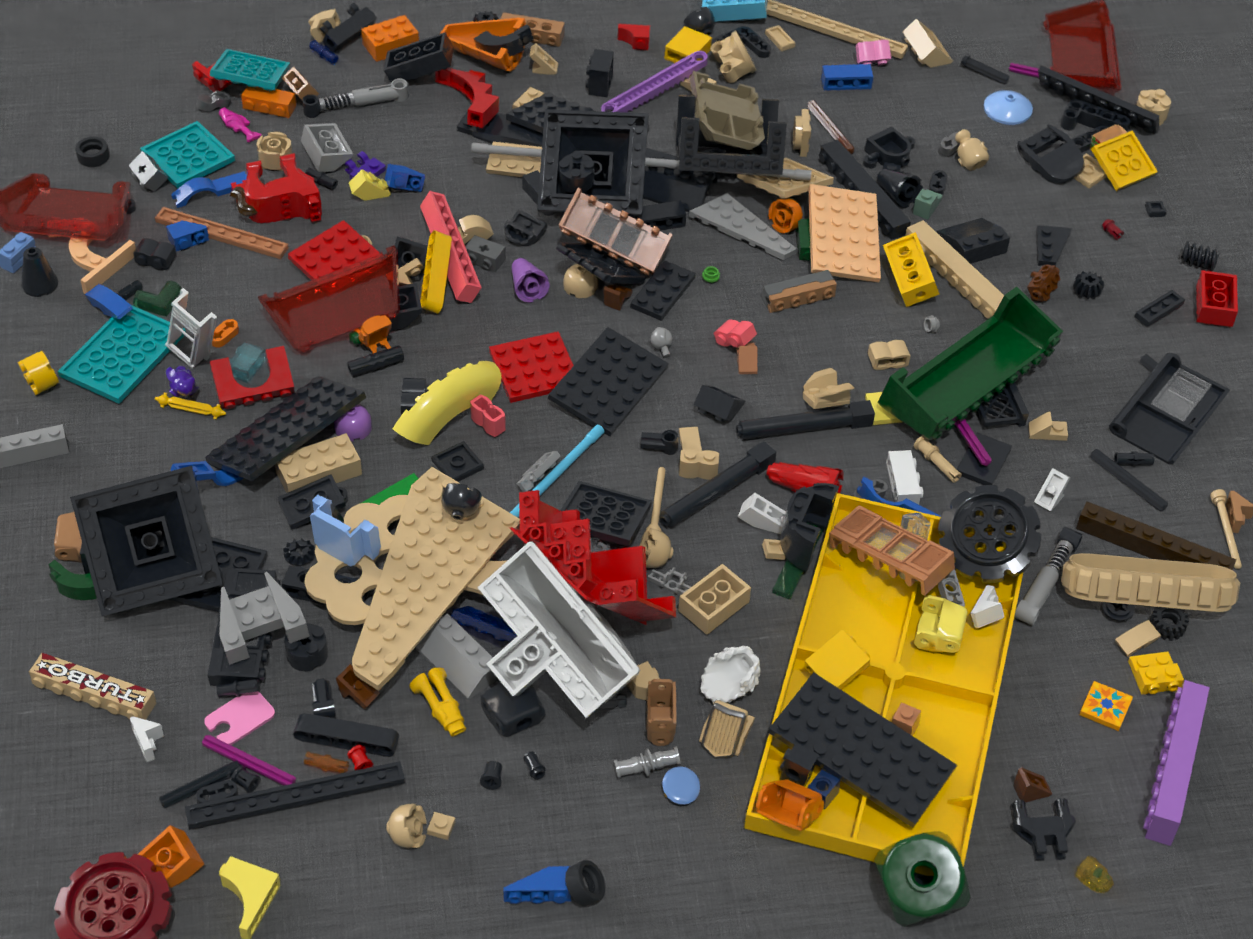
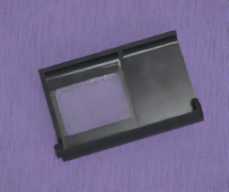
[1109,353,1230,464]

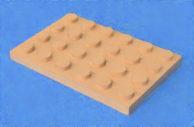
[808,184,881,283]

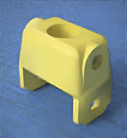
[914,595,967,653]

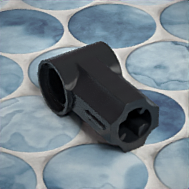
[641,430,678,455]
[312,678,336,718]

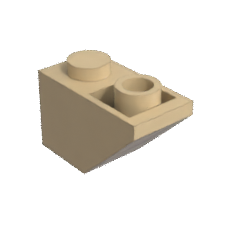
[627,661,664,703]

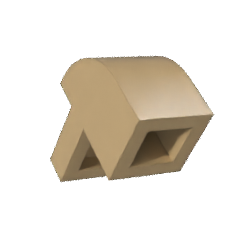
[308,9,341,43]
[458,215,494,244]

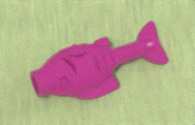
[219,107,261,142]

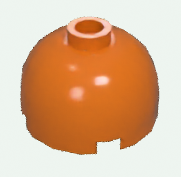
[769,198,803,233]

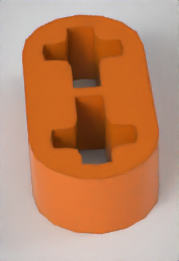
[212,319,239,348]

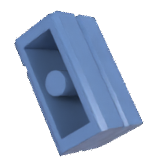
[0,232,36,273]

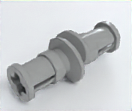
[614,746,681,779]

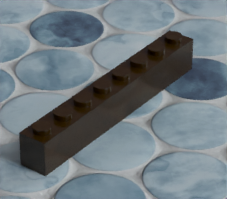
[1076,501,1237,570]

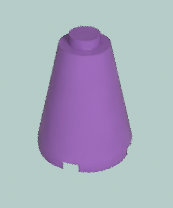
[511,258,550,302]

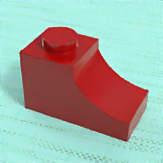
[618,24,650,50]

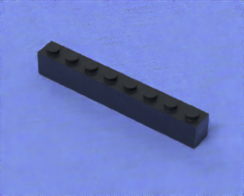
[819,140,911,240]

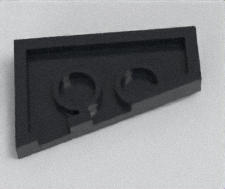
[1036,225,1072,266]

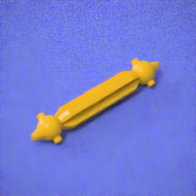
[155,392,226,420]

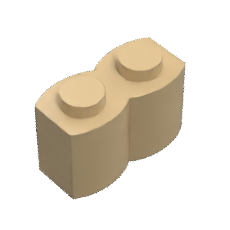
[868,340,910,370]
[679,449,719,480]

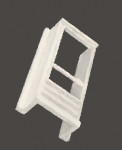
[165,288,217,369]

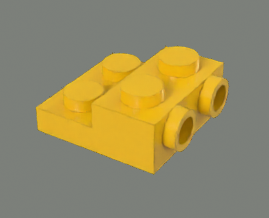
[1128,652,1184,694]

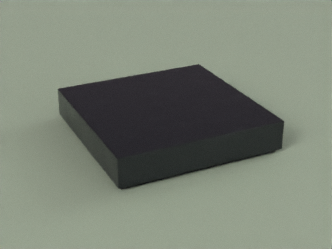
[431,441,484,482]

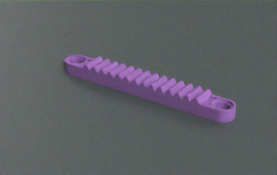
[601,51,708,113]

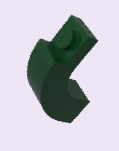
[48,560,97,600]

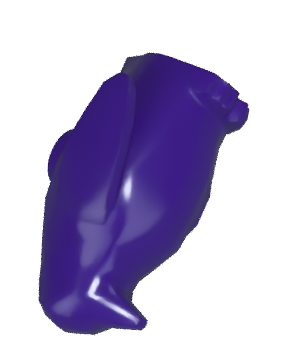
[166,365,199,397]

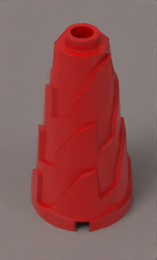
[766,462,844,496]

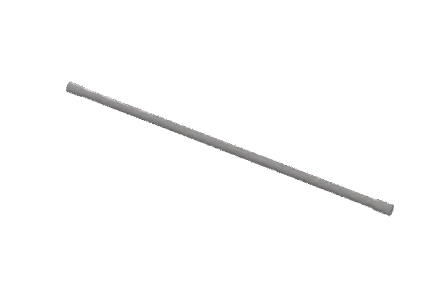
[471,143,811,181]

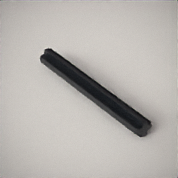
[1090,449,1168,511]

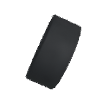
[75,136,110,167]
[565,860,606,906]

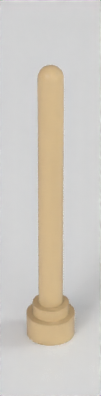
[646,467,666,531]
[1210,489,1242,569]

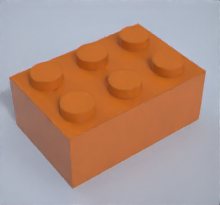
[361,15,419,62]

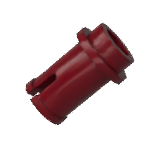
[1102,219,1124,240]

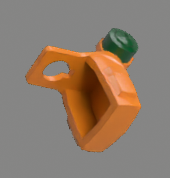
[349,315,392,353]

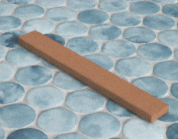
[155,207,289,259]

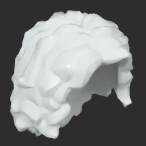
[700,646,761,703]

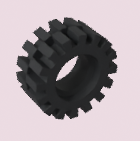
[1150,607,1189,641]

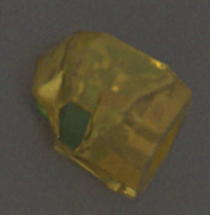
[1075,855,1114,893]

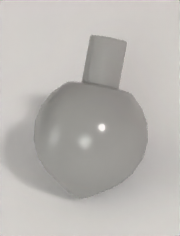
[650,327,672,357]

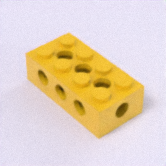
[883,232,939,307]

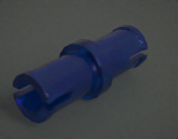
[309,40,339,65]

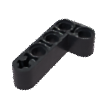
[1061,99,1130,132]

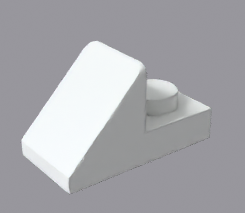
[1034,468,1071,511]
[971,585,1004,628]
[130,717,164,762]

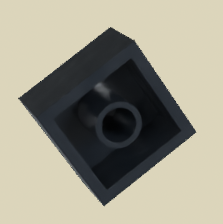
[586,49,614,98]

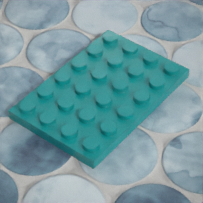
[58,305,186,404]

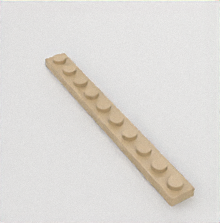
[767,0,908,59]

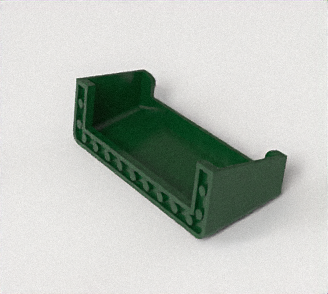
[878,286,1063,440]

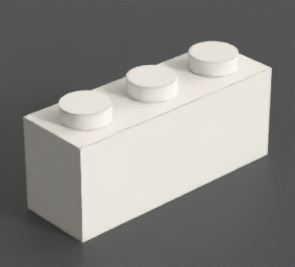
[886,450,923,505]

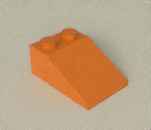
[135,825,204,896]

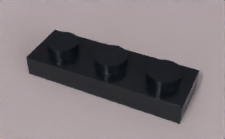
[1134,290,1185,327]

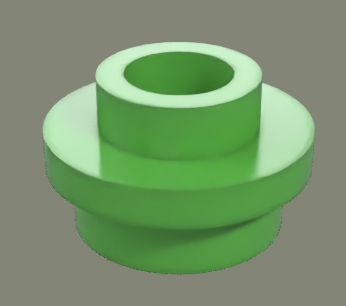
[702,266,720,282]

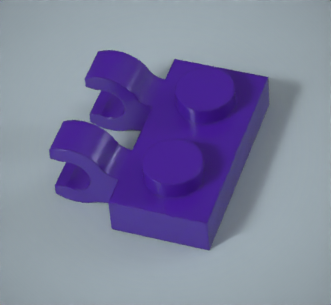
[345,151,386,180]

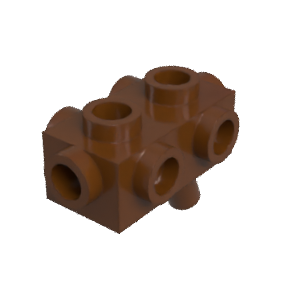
[1027,265,1060,302]

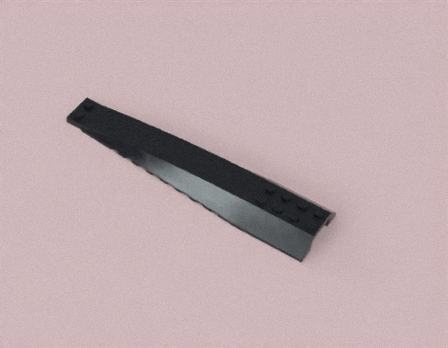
[457,111,722,212]

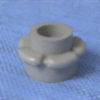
[924,315,940,333]

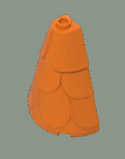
[440,18,526,71]

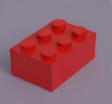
[1196,270,1238,327]

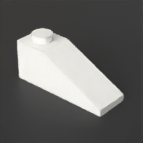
[738,493,786,534]

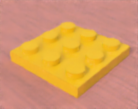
[1091,131,1158,191]

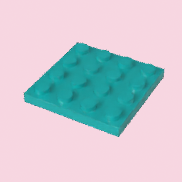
[210,49,290,91]
[140,121,236,189]

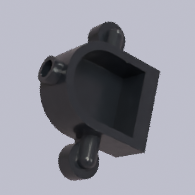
[863,126,915,169]

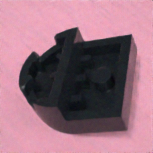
[504,209,548,246]

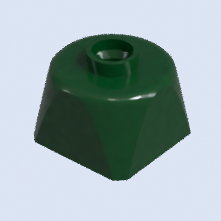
[874,831,971,927]

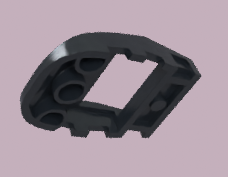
[1017,124,1085,183]

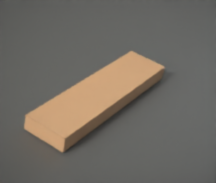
[81,240,136,294]

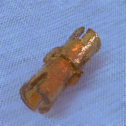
[304,751,349,773]

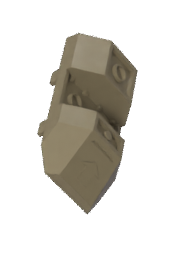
[690,71,765,150]

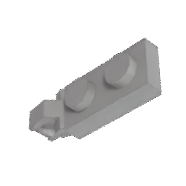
[517,451,560,492]

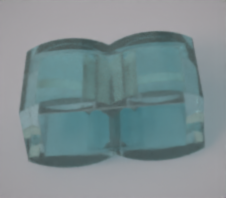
[229,342,266,382]

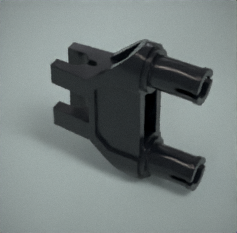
[1012,798,1076,861]

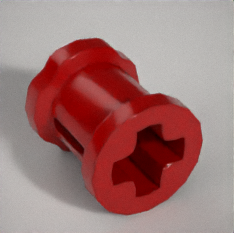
[347,745,373,770]

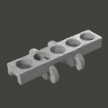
[647,567,691,595]

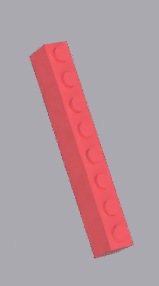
[420,191,482,303]

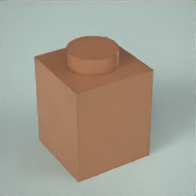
[892,702,921,736]

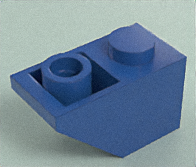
[385,164,425,192]
[166,220,209,252]

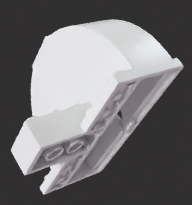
[477,542,640,718]

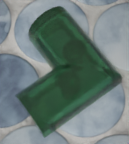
[133,281,182,317]

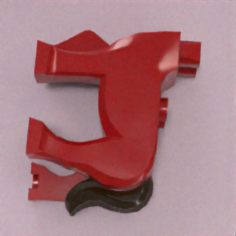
[230,153,322,223]

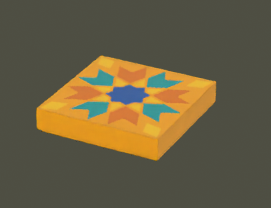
[1079,681,1133,731]

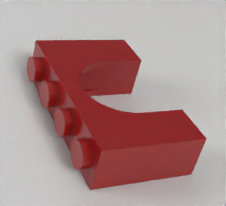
[210,346,294,409]

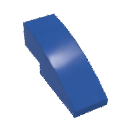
[85,284,133,319]

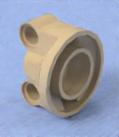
[711,31,756,83]

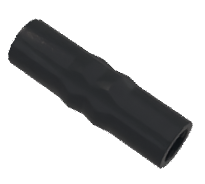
[347,345,404,377]

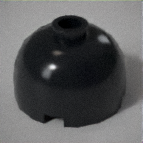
[683,7,715,36]
[441,483,482,520]

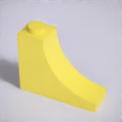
[219,856,281,939]

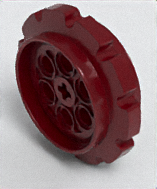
[54,852,172,939]

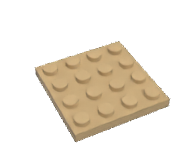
[737,158,834,199]

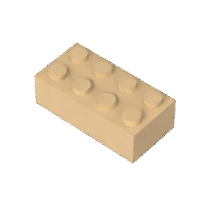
[275,433,362,493]

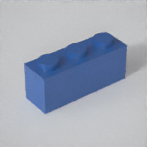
[821,64,873,90]

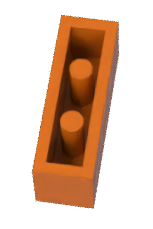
[241,86,296,118]

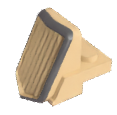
[699,700,755,758]

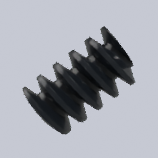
[1181,240,1220,271]

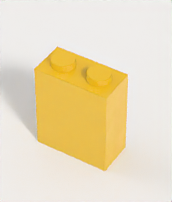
[664,26,712,63]
[804,630,870,690]

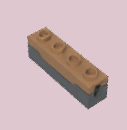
[762,270,837,313]

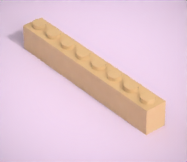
[906,220,1004,319]

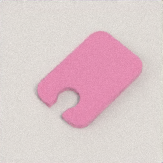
[204,691,275,745]

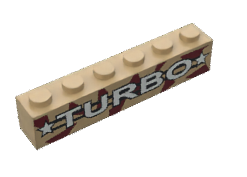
[29,653,156,720]

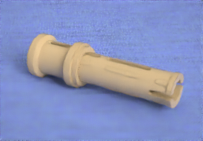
[914,436,962,483]

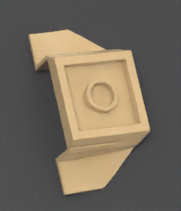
[803,368,854,409]

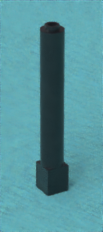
[736,400,875,440]
[660,441,777,528]

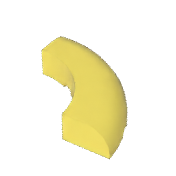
[392,361,501,445]

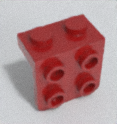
[192,61,232,92]

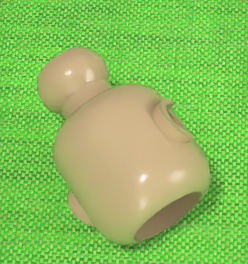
[955,129,989,171]

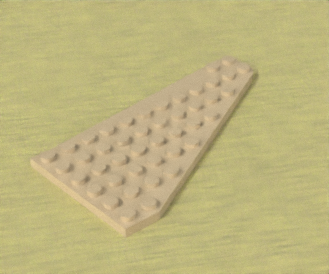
[352,467,520,691]

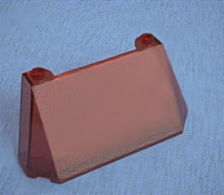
[1043,0,1122,90]
[0,173,131,241]
[258,245,400,352]

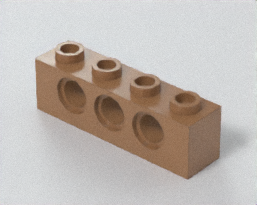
[500,13,565,47]

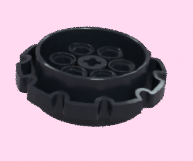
[938,485,1041,583]

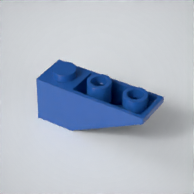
[504,866,571,904]

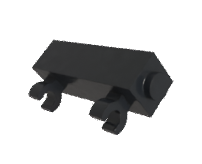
[320,3,377,53]

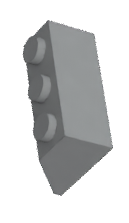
[301,123,353,172]

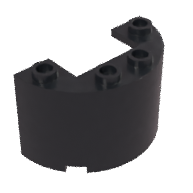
[780,483,839,572]

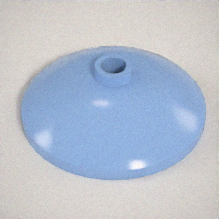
[984,90,1033,125]

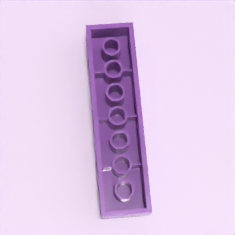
[1143,680,1210,846]

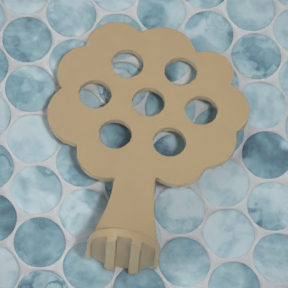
[305,495,507,625]

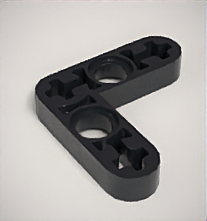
[712,26,771,58]

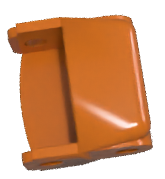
[756,779,824,831]

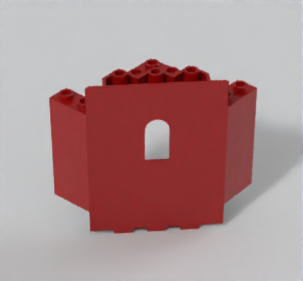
[509,490,676,625]

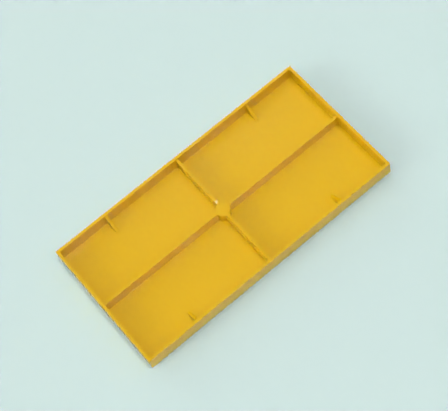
[744,493,1023,876]

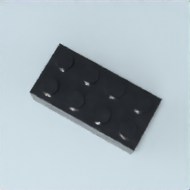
[384,32,454,83]

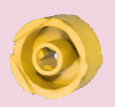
[17,351,59,395]

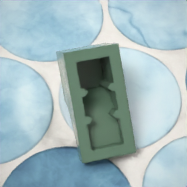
[913,189,942,220]

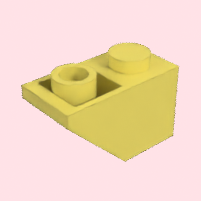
[349,169,391,201]

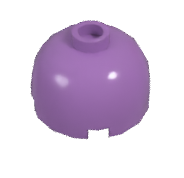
[334,404,372,441]

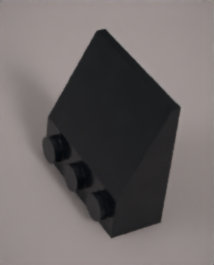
[936,218,1010,264]

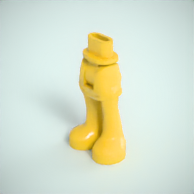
[409,667,466,736]

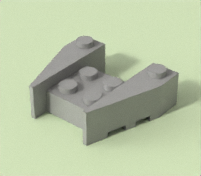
[219,572,309,665]

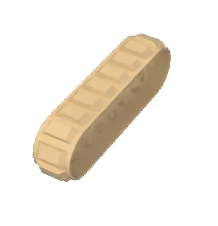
[1061,553,1240,612]

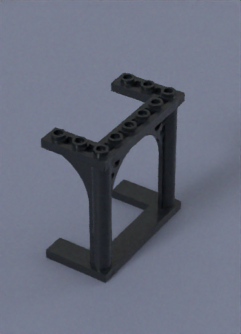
[676,95,787,175]

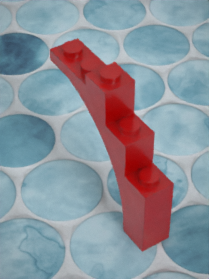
[435,68,499,128]

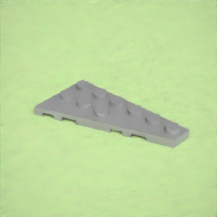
[689,193,797,260]

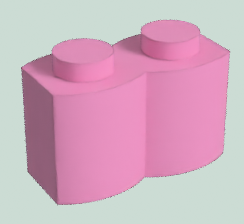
[855,40,891,65]

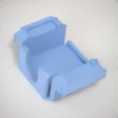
[310,495,381,567]

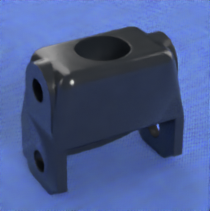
[481,683,546,737]

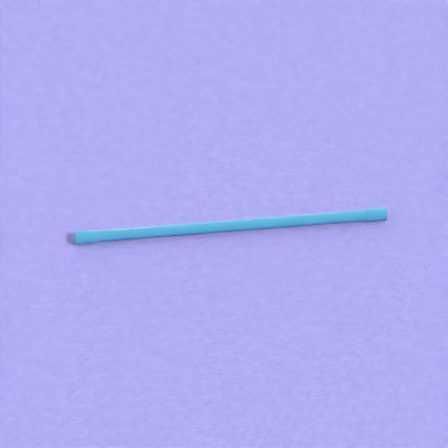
[510,425,604,518]

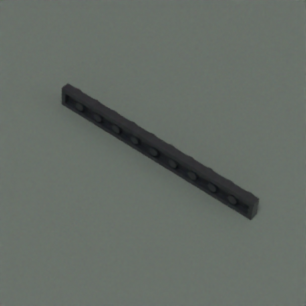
[185,761,405,829]

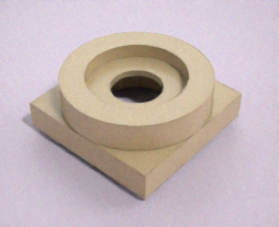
[793,109,811,157]

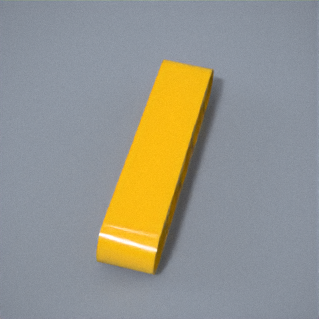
[420,230,452,314]

